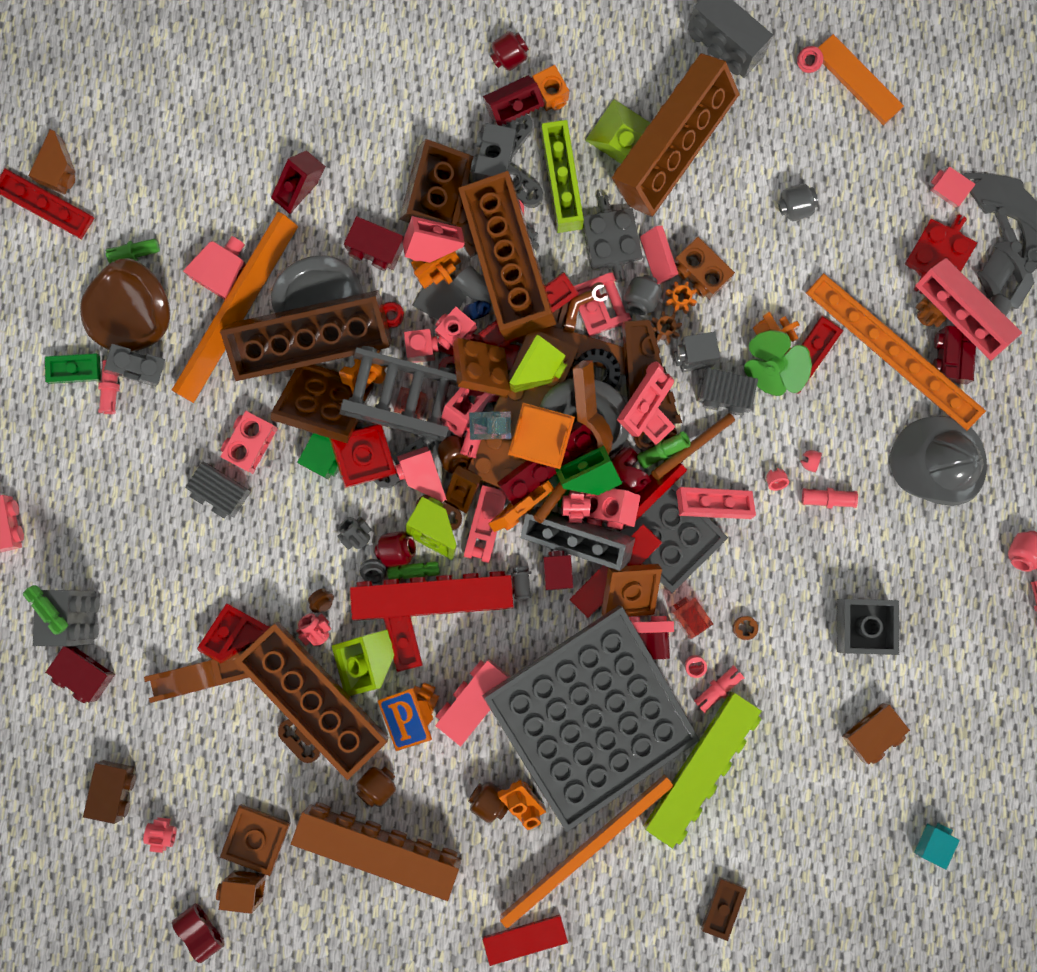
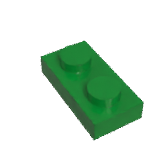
[45,353,101,384]

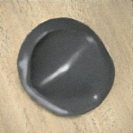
[271,255,363,313]
[540,378,629,460]
[889,416,987,506]

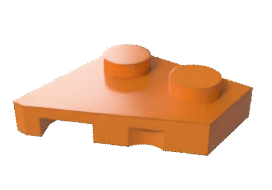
[489,480,554,532]

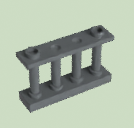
[339,346,457,441]

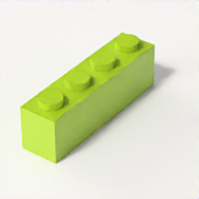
[541,120,584,233]

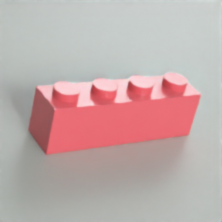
[915,258,1022,361]

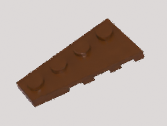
[622,320,682,424]

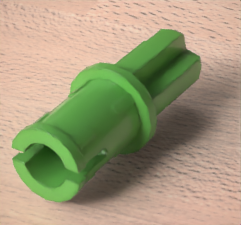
[106,239,160,264]

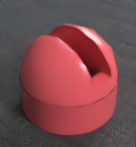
[801,450,822,473]
[766,468,789,491]
[685,655,707,678]

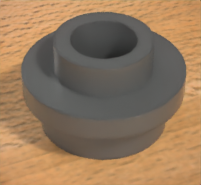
[360,559,386,584]

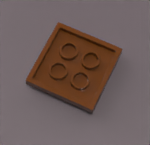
[271,365,374,443]

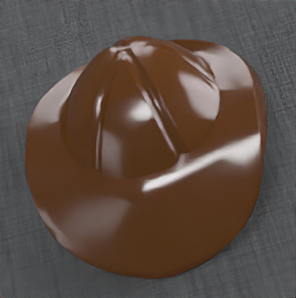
[80,258,170,352]

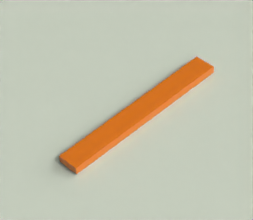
[172,212,298,403]
[806,273,986,431]
[500,774,673,928]

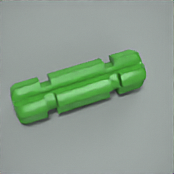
[387,561,440,580]
[23,585,68,635]

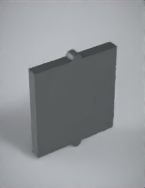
[413,275,467,320]

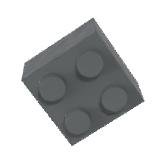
[837,599,899,655]

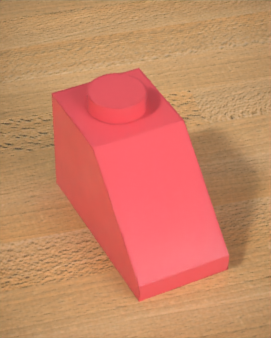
[403,216,465,263]
[395,446,447,502]

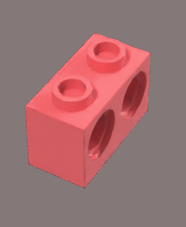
[220,411,278,474]
[583,489,641,530]

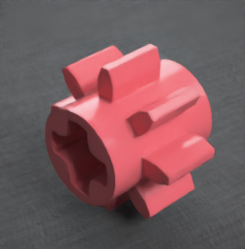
[562,490,591,523]
[296,613,331,646]
[143,817,177,853]

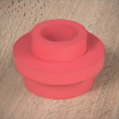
[797,46,823,73]

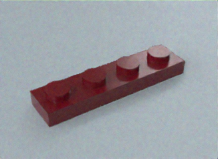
[497,422,597,506]

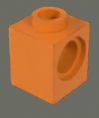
[532,65,569,111]

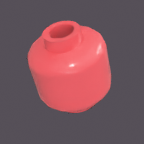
[1008,531,1037,572]

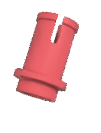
[460,423,486,459]

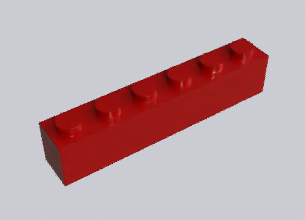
[350,571,514,621]

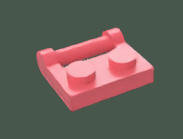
[574,272,632,337]

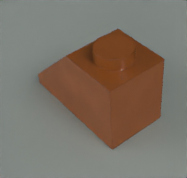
[28,129,76,195]

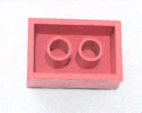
[435,659,511,747]

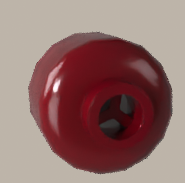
[490,31,529,71]
[375,531,416,567]

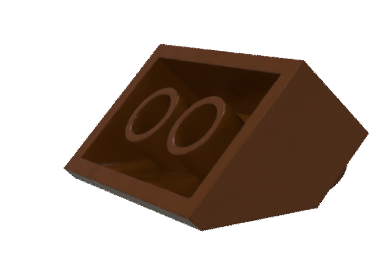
[399,139,474,226]

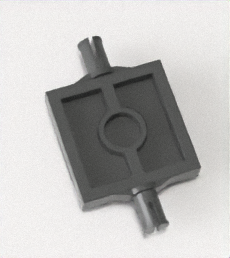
[583,195,643,283]

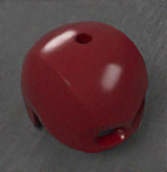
[611,446,652,493]

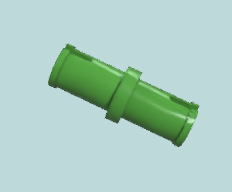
[637,431,691,469]

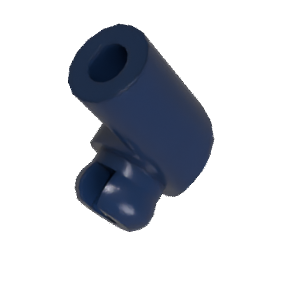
[463,301,491,320]

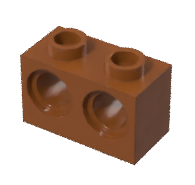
[674,237,735,300]
[216,870,266,914]

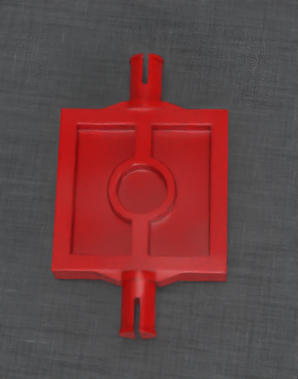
[905,214,978,294]

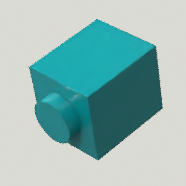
[914,823,960,870]

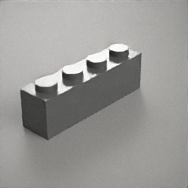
[520,507,635,571]

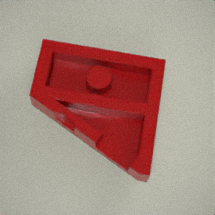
[197,603,270,663]

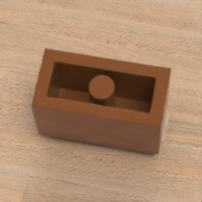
[842,703,910,765]

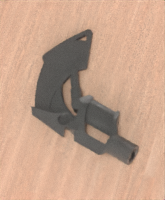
[963,173,1037,316]

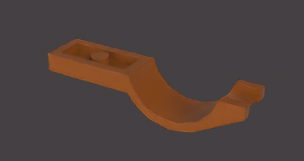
[573,360,613,455]
[144,651,249,703]

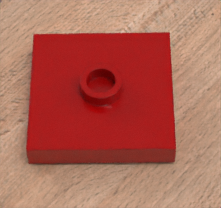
[329,424,396,488]

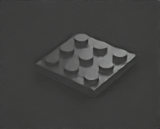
[620,483,728,594]

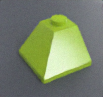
[585,99,650,164]
[509,335,567,393]
[406,497,457,560]
[332,630,394,696]

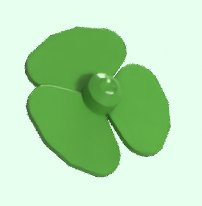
[744,330,812,396]

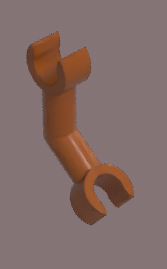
[562,282,608,332]

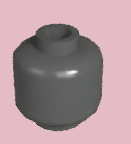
[778,183,819,222]
[624,275,662,315]

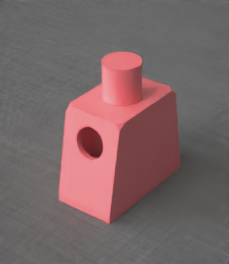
[183,236,246,300]
[441,388,492,437]

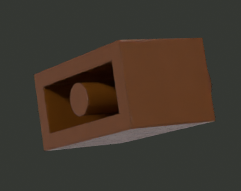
[83,760,136,824]

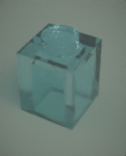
[469,412,511,440]

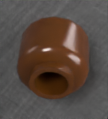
[437,435,472,474]
[356,766,396,808]
[468,782,508,823]

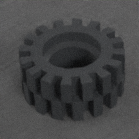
[574,348,620,388]

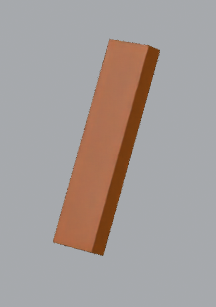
[818,34,904,126]

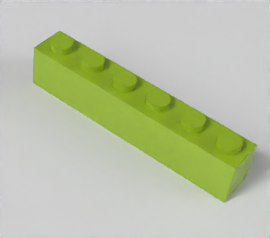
[643,691,762,849]

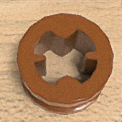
[733,616,758,640]

